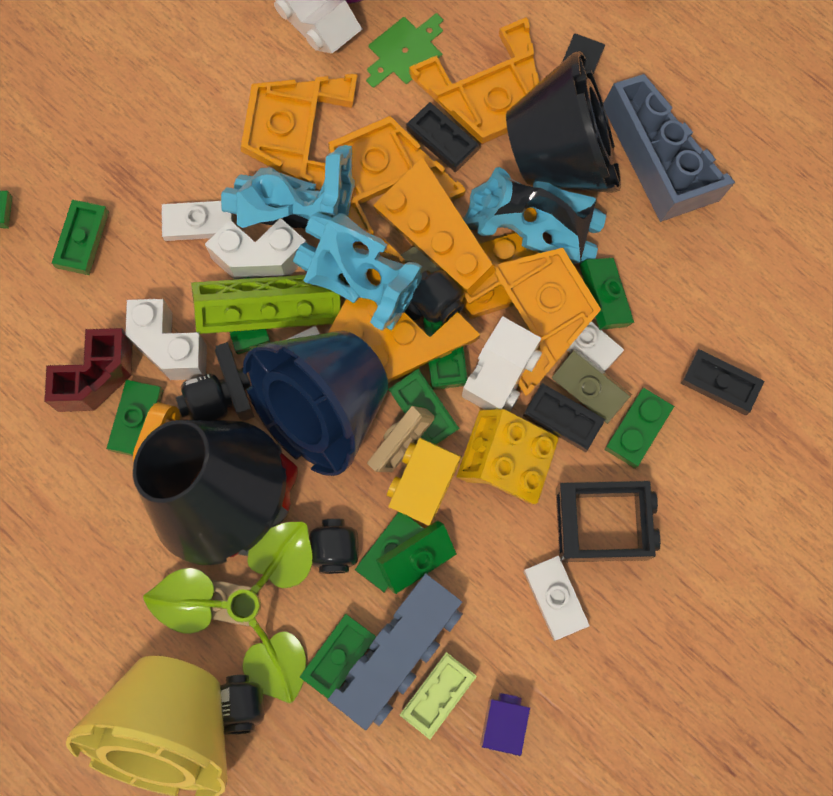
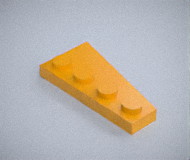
[373,157,496,296]

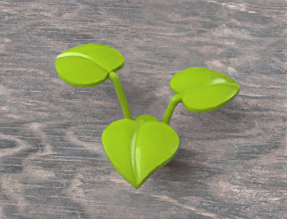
[143,522,312,703]

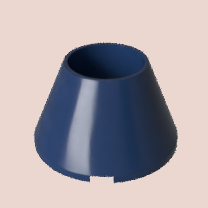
[243,331,388,476]

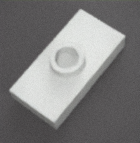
[162,201,233,241]
[567,321,624,372]
[523,556,590,641]

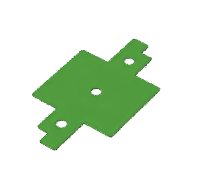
[366,13,443,88]

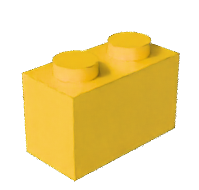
[386,438,462,526]

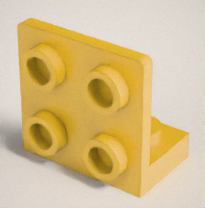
[456,409,558,504]

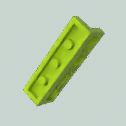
[191,275,340,334]

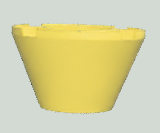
[66,656,228,796]

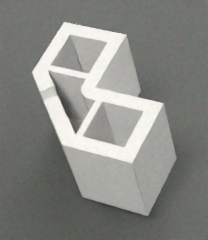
[274,0,362,54]
[205,218,307,280]
[125,299,207,380]
[462,316,542,412]

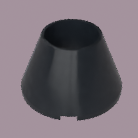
[506,51,621,193]
[133,420,287,565]

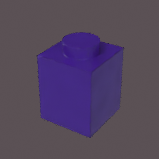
[480,693,530,756]

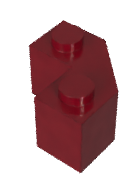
[44,328,133,412]

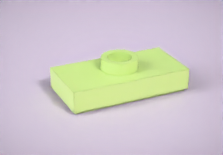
[400,652,477,739]

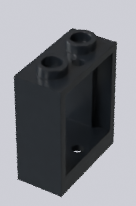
[556,481,661,562]

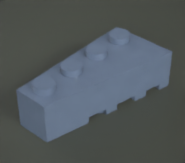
[603,74,735,222]
[328,574,463,731]

